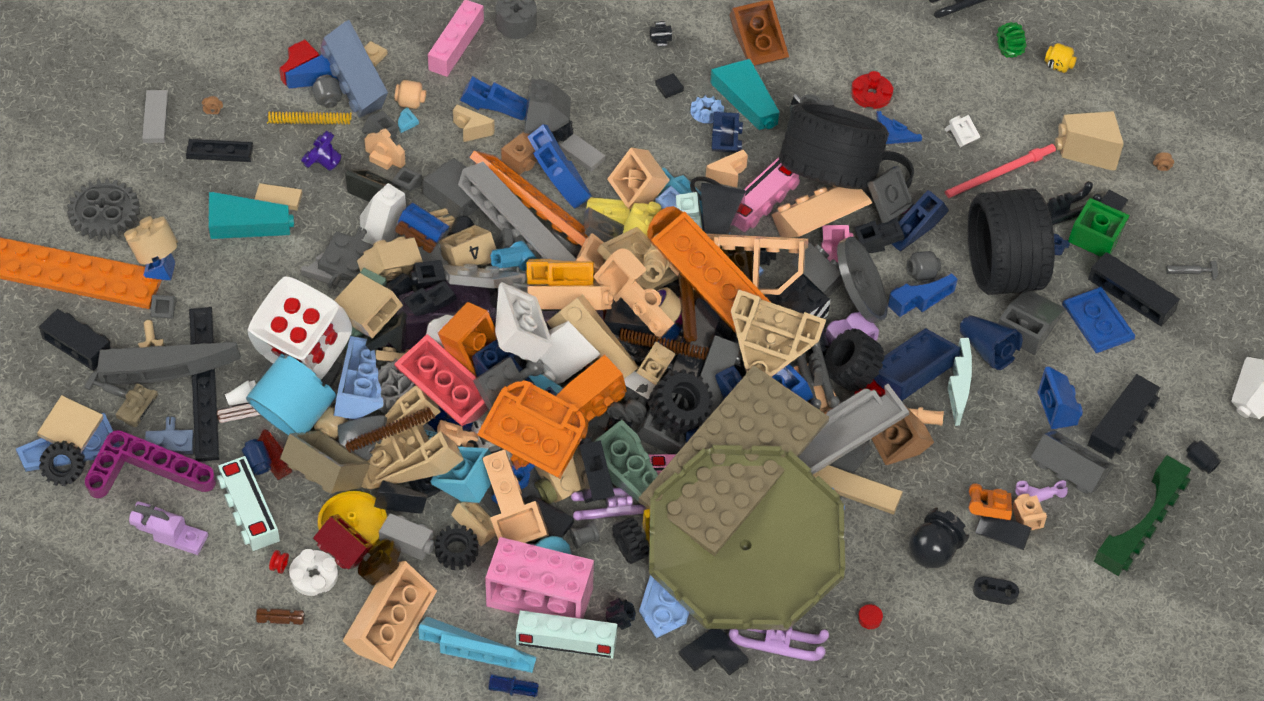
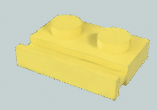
[586,197,630,225]

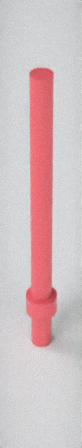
[945,144,1056,198]

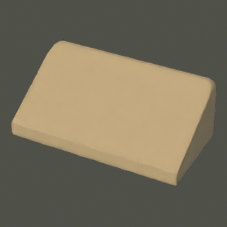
[451,502,496,546]

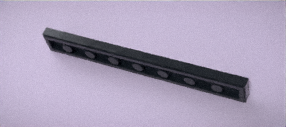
[189,307,219,462]

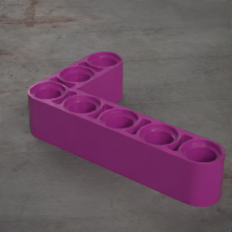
[85,430,216,498]

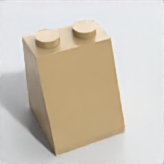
[1055,111,1124,170]

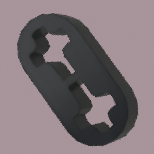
[973,576,1019,605]

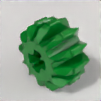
[996,22,1027,58]

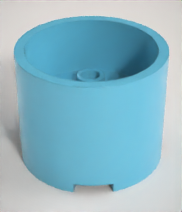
[246,354,337,436]

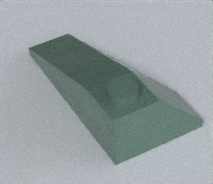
[594,420,658,502]

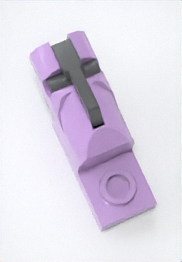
[129,501,208,555]

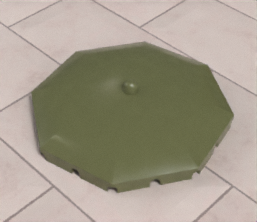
[649,445,845,630]

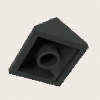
[346,169,400,202]

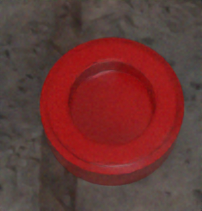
[858,604,883,629]

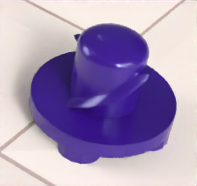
[301,131,341,171]

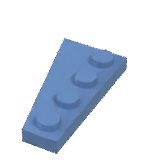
[16,413,120,472]

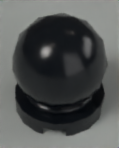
[909,508,969,568]

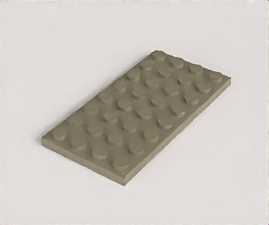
[639,366,829,556]

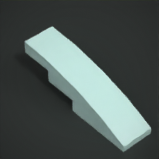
[947,338,972,426]

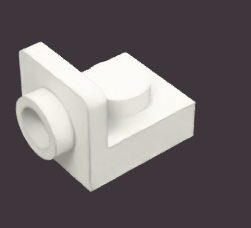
[944,115,980,148]

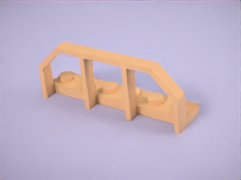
[669,233,808,295]

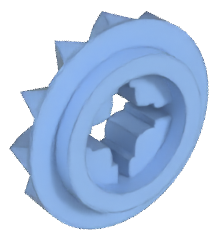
[690,95,724,123]

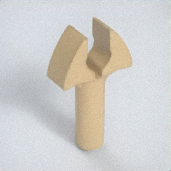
[138,320,164,348]

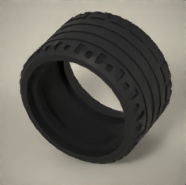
[779,103,889,189]
[967,188,1055,295]

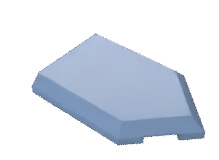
[639,575,689,638]

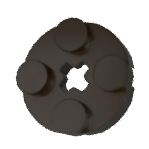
[358,539,401,586]

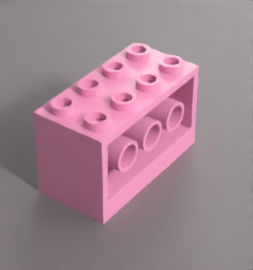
[486,537,594,619]

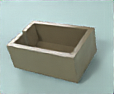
[280,431,370,493]

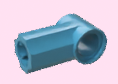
[490,241,537,271]

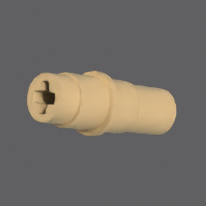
[643,233,670,283]

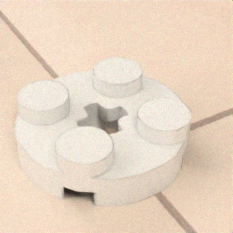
[289,549,338,596]

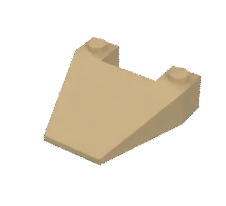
[364,386,464,489]

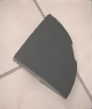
[338,415,387,461]

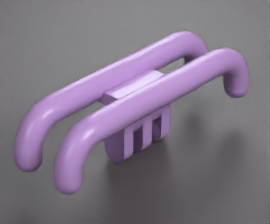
[571,488,648,520]
[729,627,829,661]

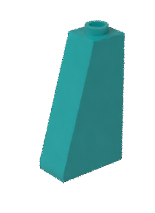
[710,59,780,130]
[209,192,294,239]

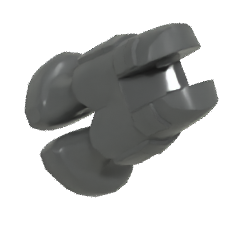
[607,368,659,424]

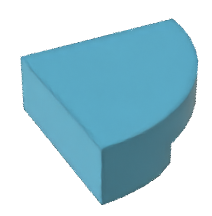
[398,107,419,133]

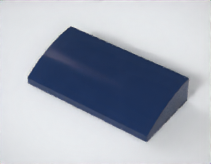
[874,328,961,401]

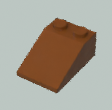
[729,0,789,66]

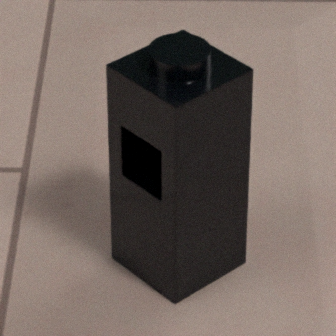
[573,438,615,503]

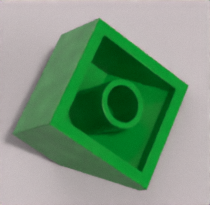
[1068,198,1130,257]

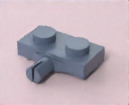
[145,417,194,454]

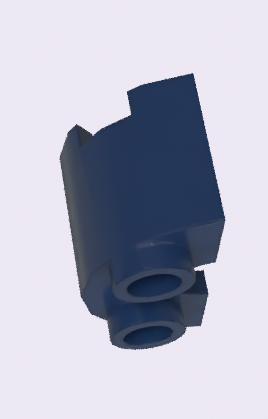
[712,112,743,153]

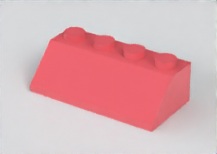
[394,334,488,426]

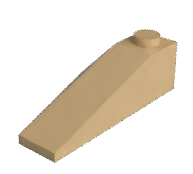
[547,294,639,379]

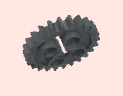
[67,179,140,241]

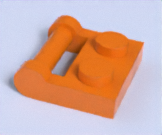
[969,484,1012,520]

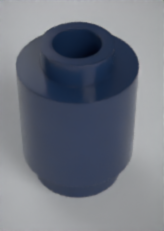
[242,439,272,476]

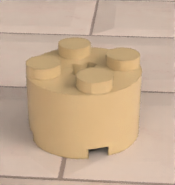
[124,216,178,264]

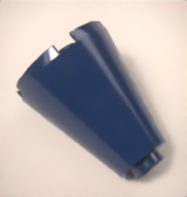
[960,315,1023,370]

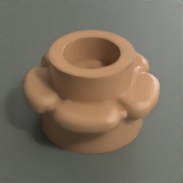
[202,96,223,114]
[1153,152,1174,171]

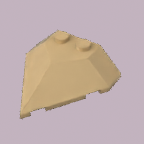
[731,290,826,377]

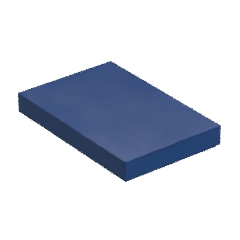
[1062,287,1135,353]

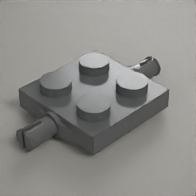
[318,227,373,290]

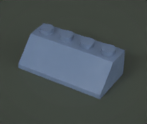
[320,20,388,118]

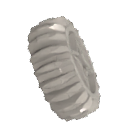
[378,358,416,414]

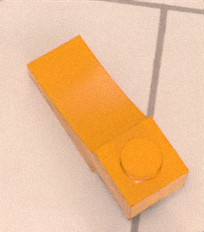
[527,259,595,286]

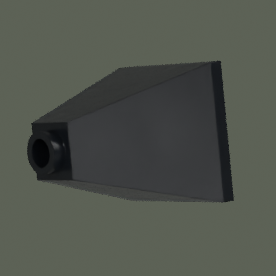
[701,183,745,235]
[604,298,667,343]

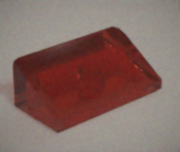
[258,429,292,480]

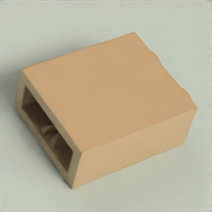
[334,273,403,338]

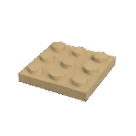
[597,227,679,290]

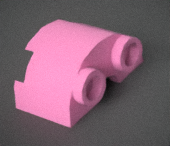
[821,225,853,262]

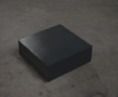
[655,73,684,99]

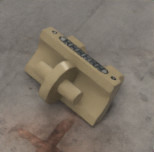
[116,383,158,427]

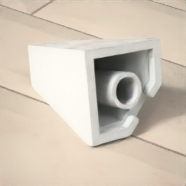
[360,183,406,245]
[1231,357,1264,419]

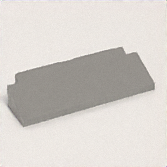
[798,384,910,475]

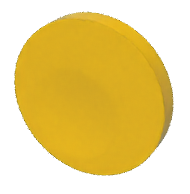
[318,491,387,546]

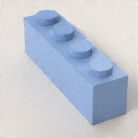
[334,336,383,420]

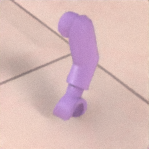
[1015,480,1068,502]

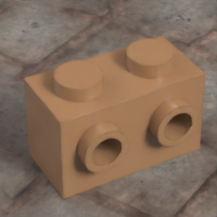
[501,132,538,175]

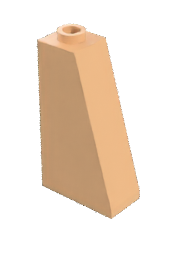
[527,285,613,310]

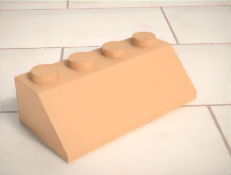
[771,186,872,238]
[343,561,437,669]

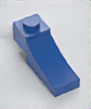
[460,76,527,120]
[888,273,957,317]

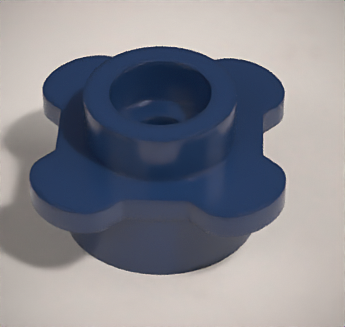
[1054,234,1070,256]

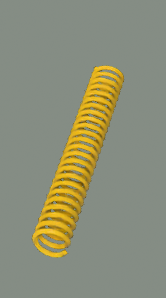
[267,111,352,125]

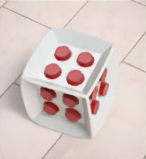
[248,276,352,380]

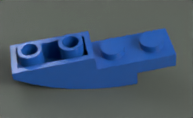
[527,124,592,209]

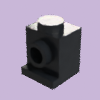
[409,260,446,291]

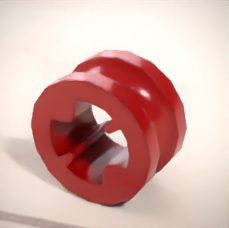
[269,550,289,574]

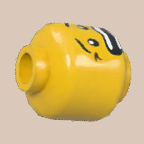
[1044,43,1077,73]

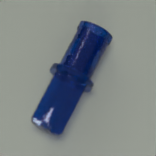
[488,674,539,697]

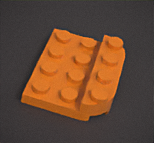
[477,380,588,479]

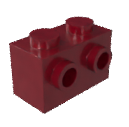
[313,514,373,570]

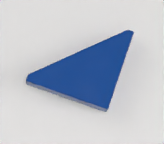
[876,111,922,144]

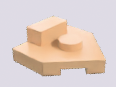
[365,128,406,170]

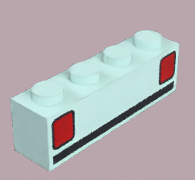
[216,456,280,551]
[516,610,617,658]

